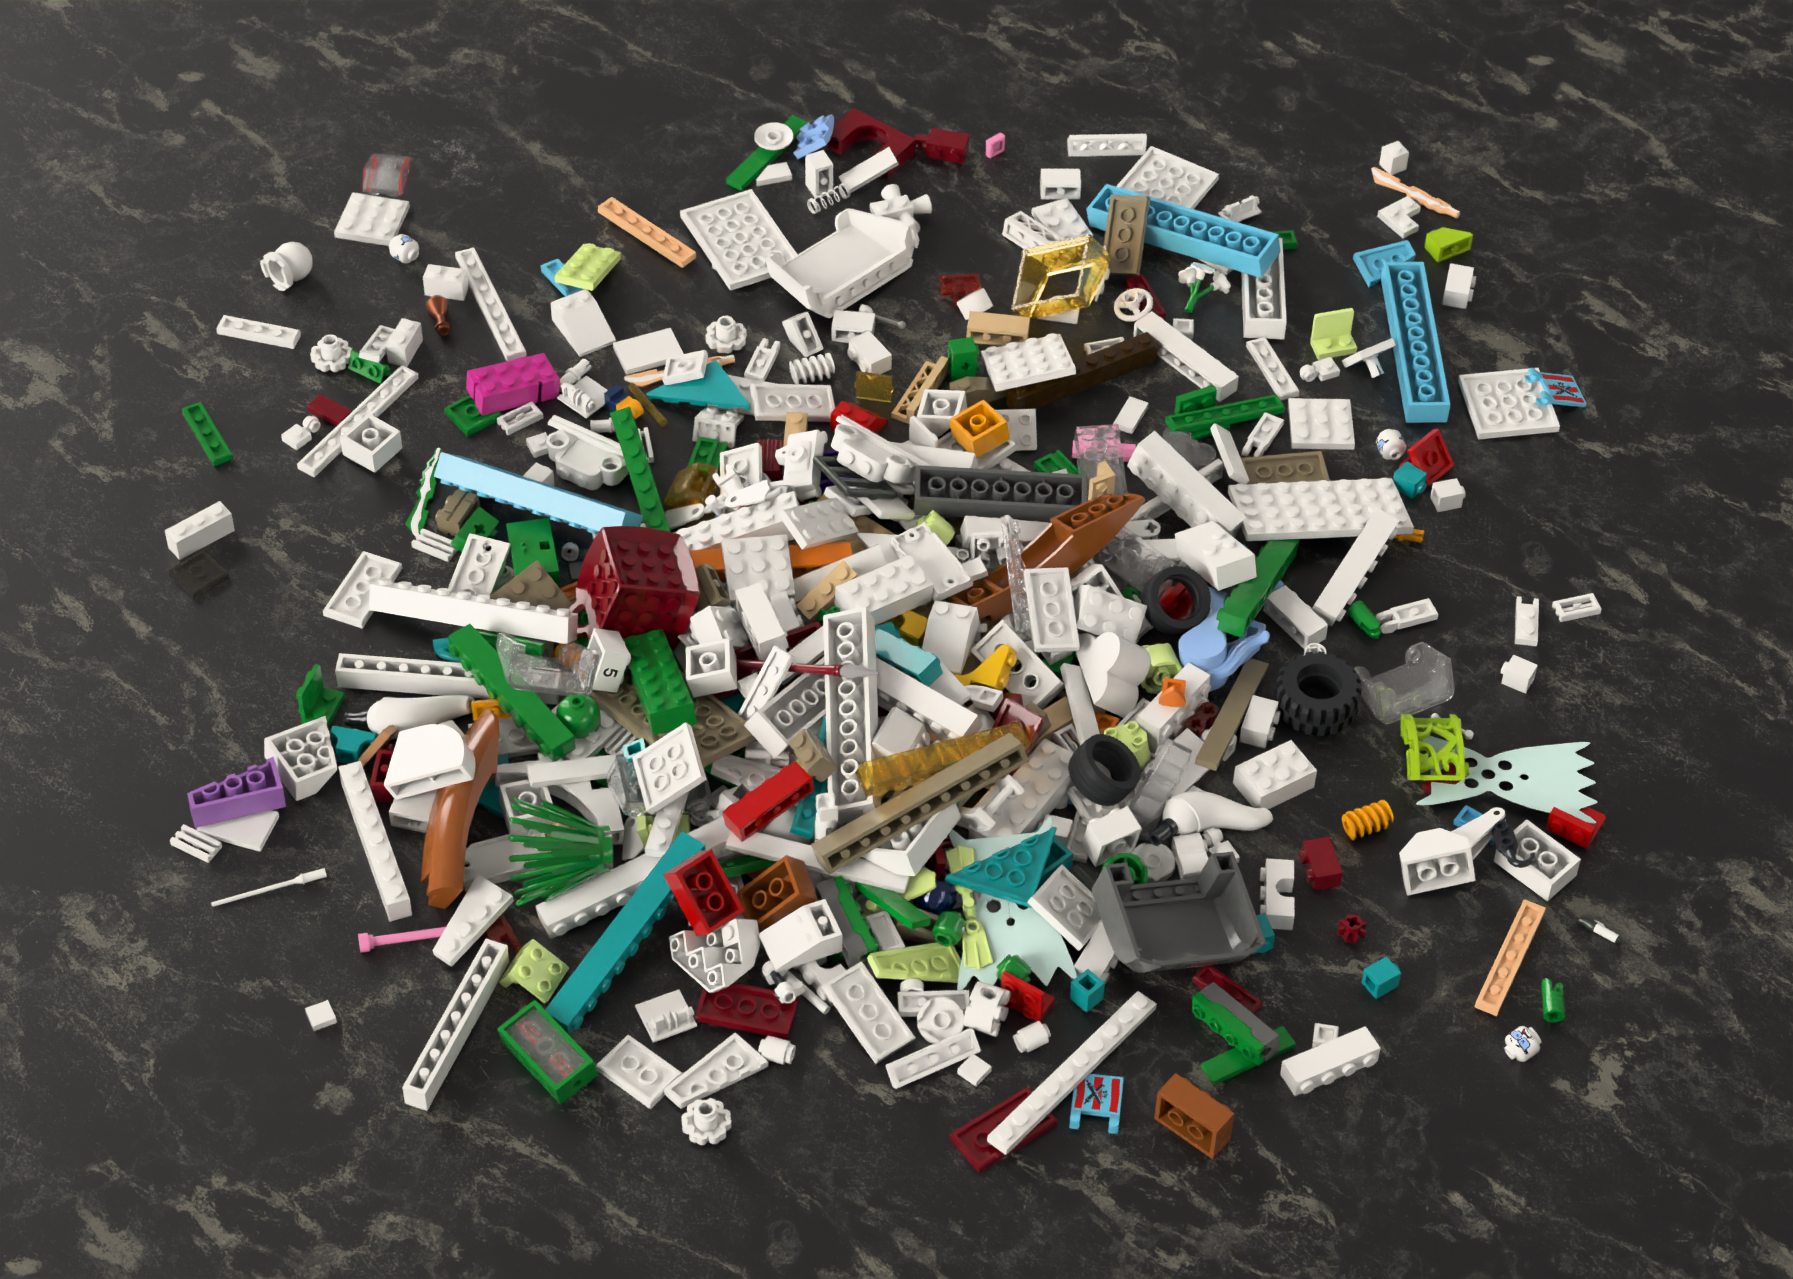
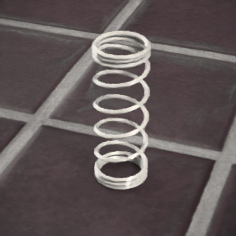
[807,183,850,214]

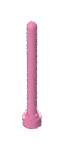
[358,927,446,953]

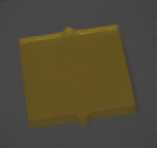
[854,371,894,403]

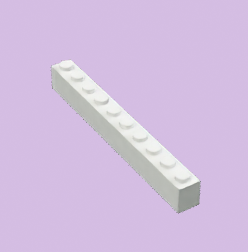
[369,578,578,644]
[335,653,561,705]
[536,817,758,939]

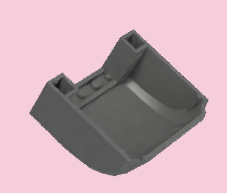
[1091,852,1266,973]

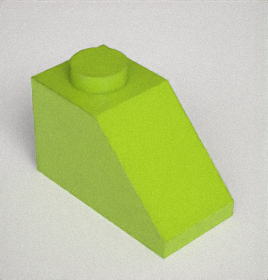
[1425,227,1473,262]

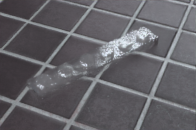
[1001,515,1032,642]

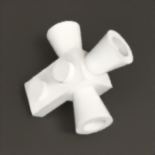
[870,184,932,233]

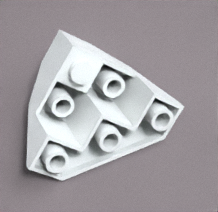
[669,919,761,993]

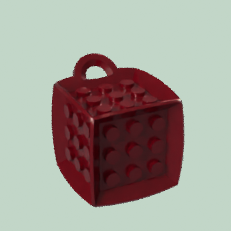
[569,526,700,653]

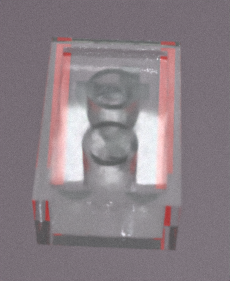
[363,154,411,197]

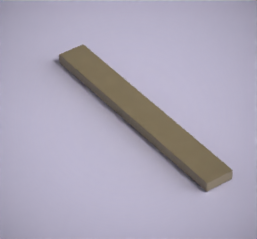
[1195,658,1269,771]

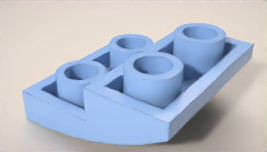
[794,114,834,159]

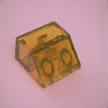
[664,462,718,508]

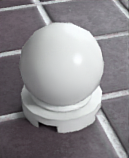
[260,242,313,291]

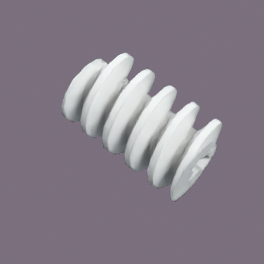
[789,353,835,384]

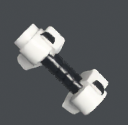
[761,961,805,1003]

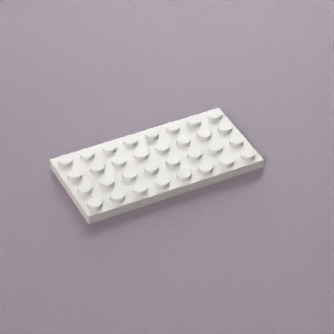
[1228,478,1414,541]

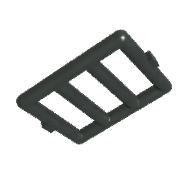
[812,455,897,500]

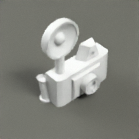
[762,430,828,502]

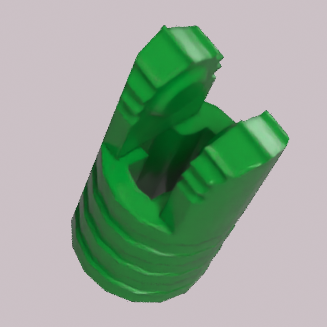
[1347,600,1381,639]
[1541,978,1565,1023]

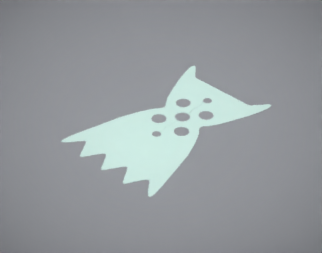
[1416,736,1597,823]
[949,817,1077,990]

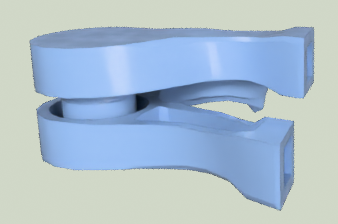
[1179,587,1270,692]

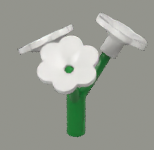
[1178,262,1230,313]

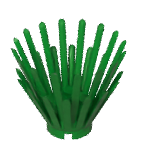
[508,798,613,906]

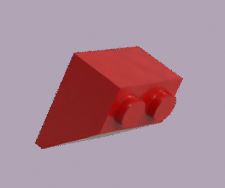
[831,401,888,434]

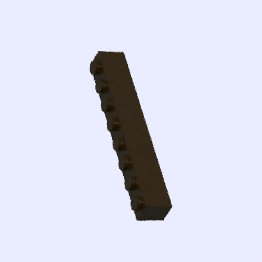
[1006,332,1158,409]

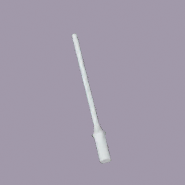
[211,868,327,907]

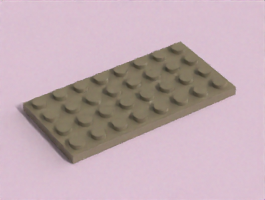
[584,669,757,767]

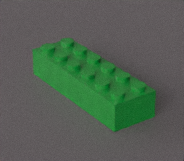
[623,629,697,736]

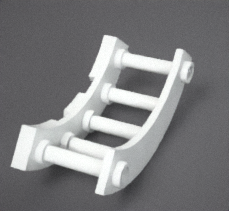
[897,740,1025,831]

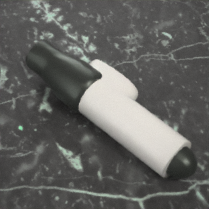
[1578,916,1621,943]

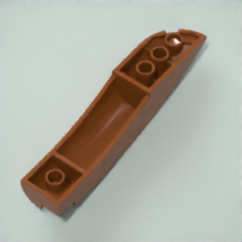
[947,493,1145,622]
[421,709,499,909]

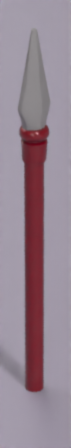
[736,659,879,680]

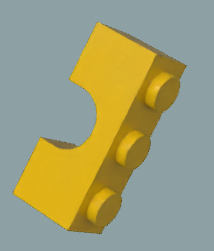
[876,610,928,648]

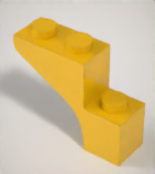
[954,645,1017,706]

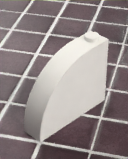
[384,724,476,800]

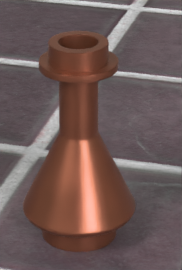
[425,295,451,336]

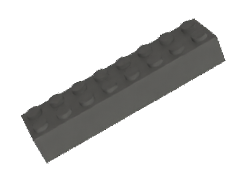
[914,465,1087,523]

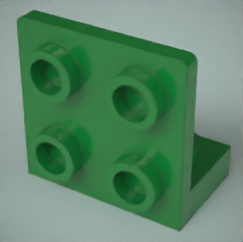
[1174,385,1230,441]
[296,664,345,728]

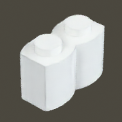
[1171,833,1209,880]

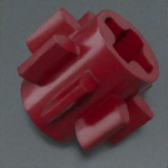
[1338,914,1367,944]

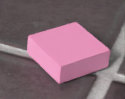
[986,132,1005,158]

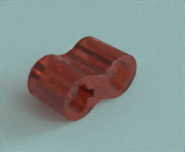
[1185,702,1219,738]

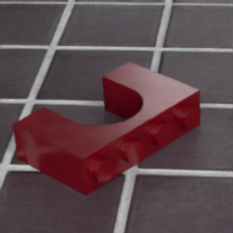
[826,108,916,178]

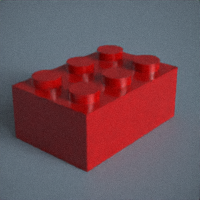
[663,849,745,936]

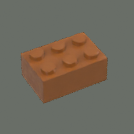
[736,855,818,933]
[1154,1073,1235,1159]

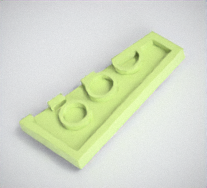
[867,942,961,983]

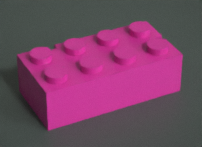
[466,353,560,416]

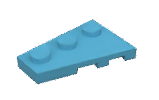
[1353,240,1416,287]

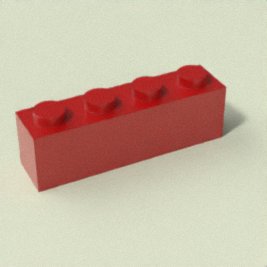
[723,761,815,842]

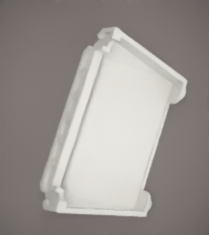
[765,208,919,318]

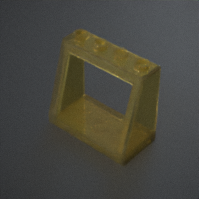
[1011,234,1111,319]

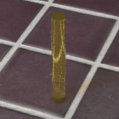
[628,383,668,426]

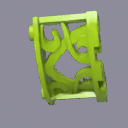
[1401,714,1469,781]

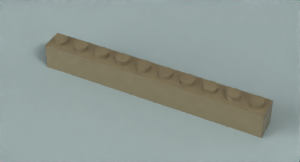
[811,733,1029,874]

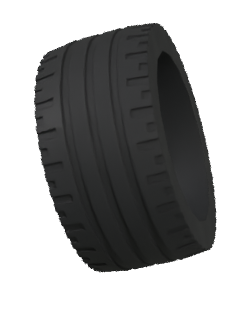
[1141,566,1211,634]
[1068,734,1141,807]

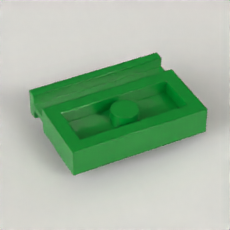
[688,437,728,475]
[1034,450,1083,475]

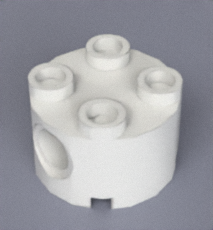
[964,981,1011,1037]

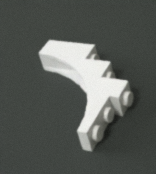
[494,753,624,845]

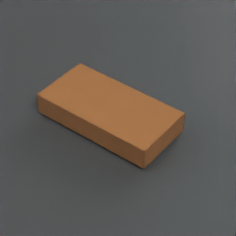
[358,725,398,767]

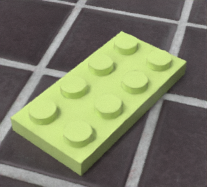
[555,243,621,291]

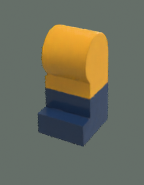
[604,384,644,419]

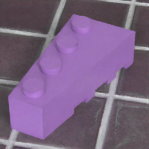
[187,756,286,828]

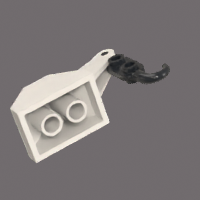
[1399,807,1535,896]

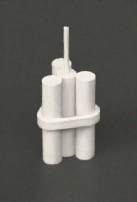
[745,741,796,767]

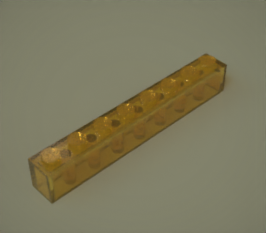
[855,721,1030,797]

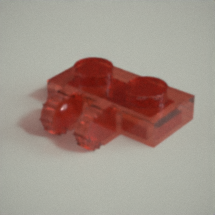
[938,273,981,306]

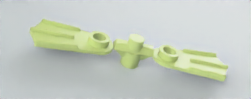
[945,845,993,970]
[861,866,936,919]

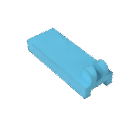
[540,259,584,297]

